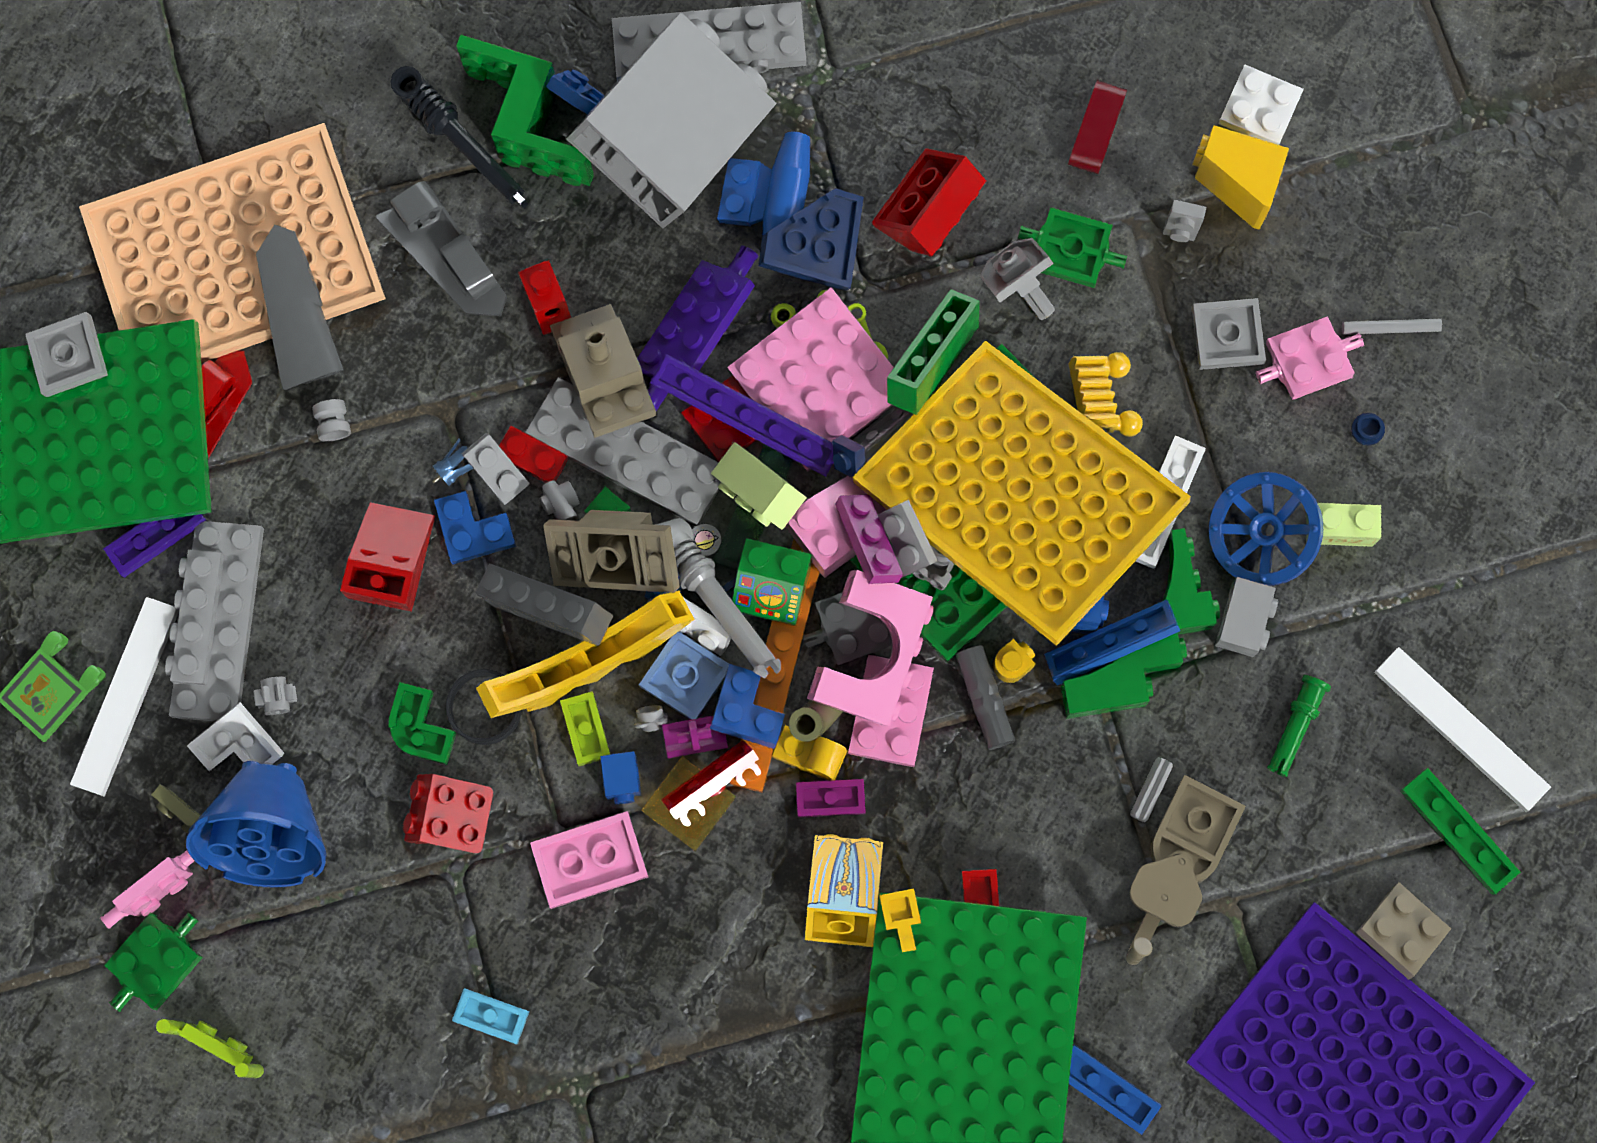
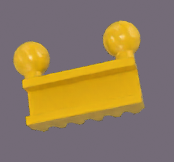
[1068,352,1143,437]

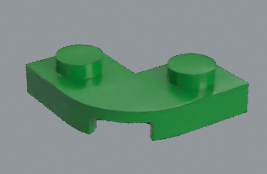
[389,682,456,765]

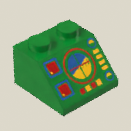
[732,538,812,626]

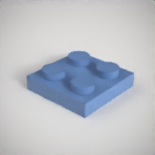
[639,632,729,720]

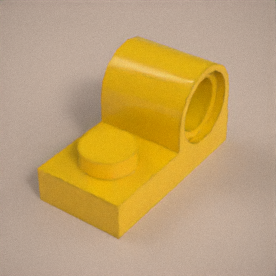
[772,725,847,781]

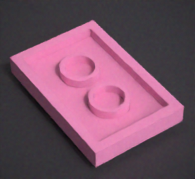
[848,655,934,767]
[530,811,648,909]

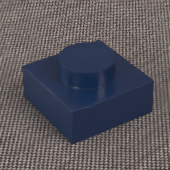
[832,435,866,478]

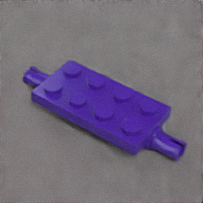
[637,245,759,412]

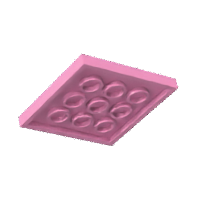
[728,287,894,472]

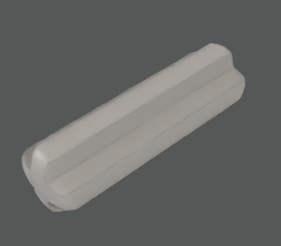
[1130,757,1173,822]

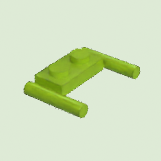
[156,1019,264,1078]

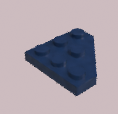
[758,188,864,291]

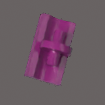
[662,716,728,759]

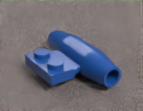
[717,132,810,235]

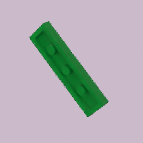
[1400,768,1521,895]

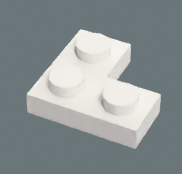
[187,702,284,771]

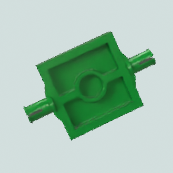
[1018,207,1128,288]
[104,912,203,1012]

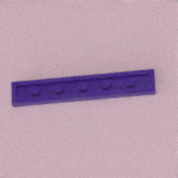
[650,354,833,477]

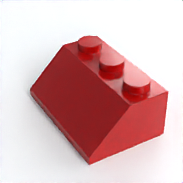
[871,148,986,256]

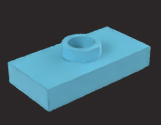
[452,988,530,1044]

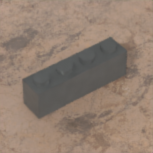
[475,563,613,646]

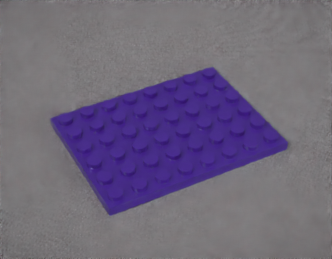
[1185,902,1535,1143]

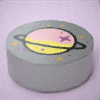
[692,524,722,558]

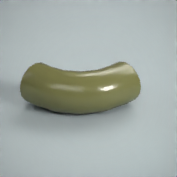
[789,700,843,742]

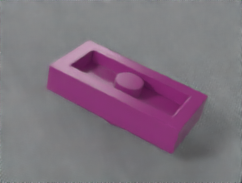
[796,779,866,818]

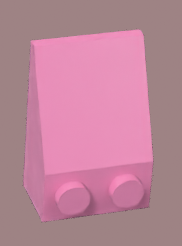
[785,476,887,578]

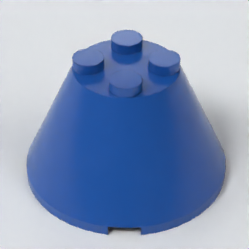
[186,761,327,887]

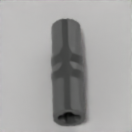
[956,646,1015,750]

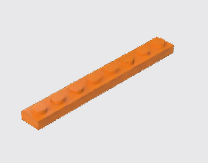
[730,539,820,793]

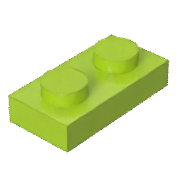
[560,691,611,766]

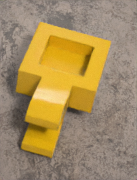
[880,888,921,952]

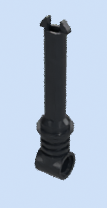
[390,66,529,209]

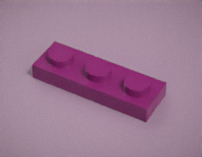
[835,495,903,584]

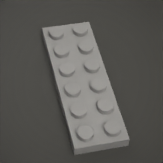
[526,377,721,526]

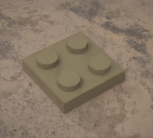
[1356,882,1451,980]

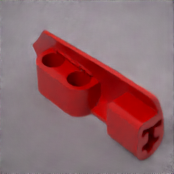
[202,351,253,459]

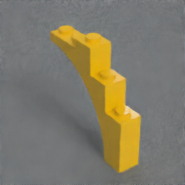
[476,591,695,718]

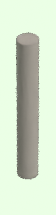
[1342,319,1442,335]

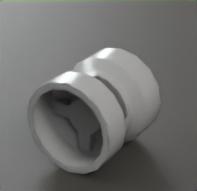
[312,399,351,441]

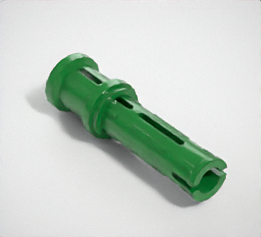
[1267,675,1331,777]

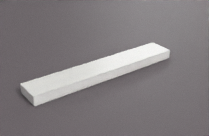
[70,597,180,797]
[1374,647,1551,812]

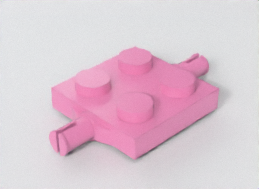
[1256,316,1364,400]
[100,850,194,928]

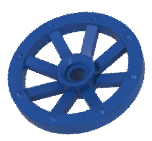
[1209,472,1324,586]

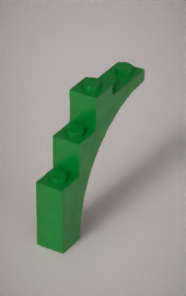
[1060,528,1220,719]

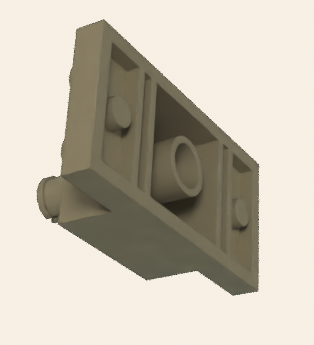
[550,304,656,438]
[543,510,680,593]

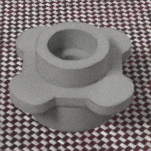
[634,705,668,732]

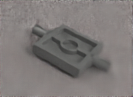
[803,592,892,665]

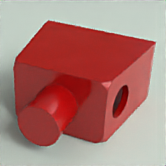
[518,260,571,335]

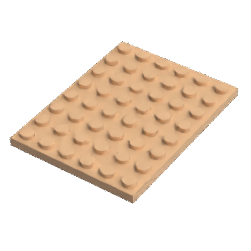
[79,123,386,363]

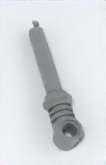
[655,518,781,678]

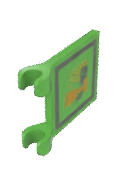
[0,631,106,742]

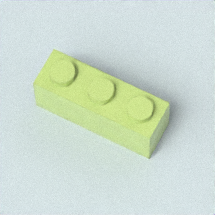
[711,442,807,530]

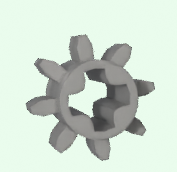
[253,677,297,715]

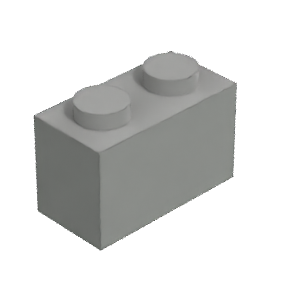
[1215,577,1278,657]

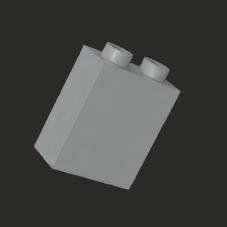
[566,12,777,228]

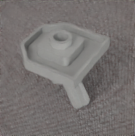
[980,238,1055,320]

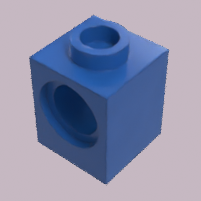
[600,751,642,805]

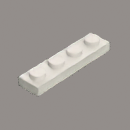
[1136,435,1206,569]

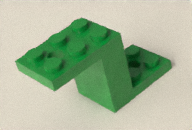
[456,35,594,186]

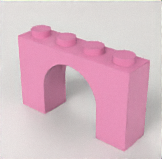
[807,570,933,726]

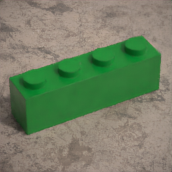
[887,289,980,415]

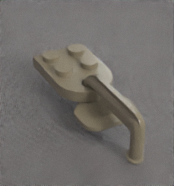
[1125,775,1246,965]

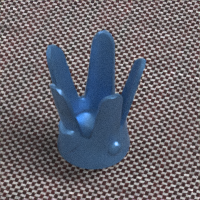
[432,439,473,486]

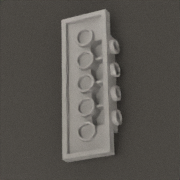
[612,2,807,81]
[165,521,264,722]

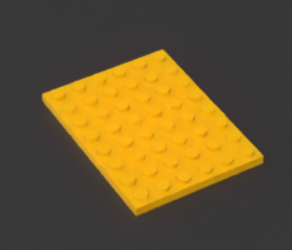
[852,341,1191,646]

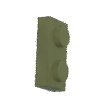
[151,785,201,834]

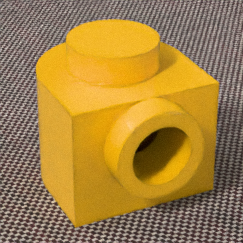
[993,639,1036,683]

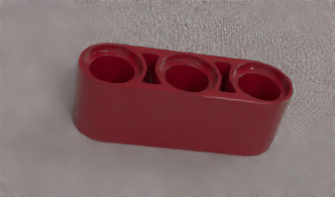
[1068,80,1127,174]

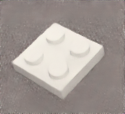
[1218,65,1303,145]

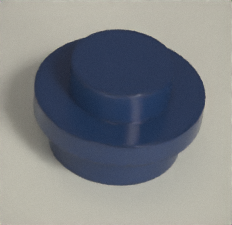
[1351,413,1385,446]

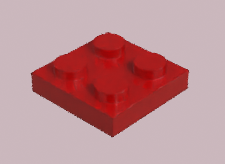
[681,375,756,463]

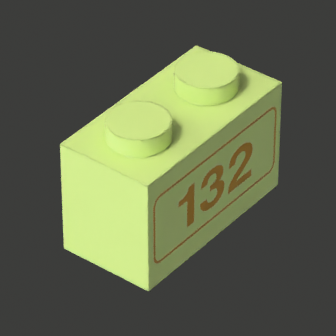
[1306,503,1381,547]

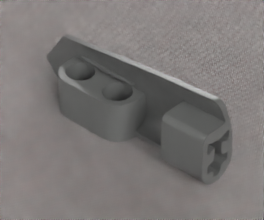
[376,181,507,316]
[256,225,343,390]

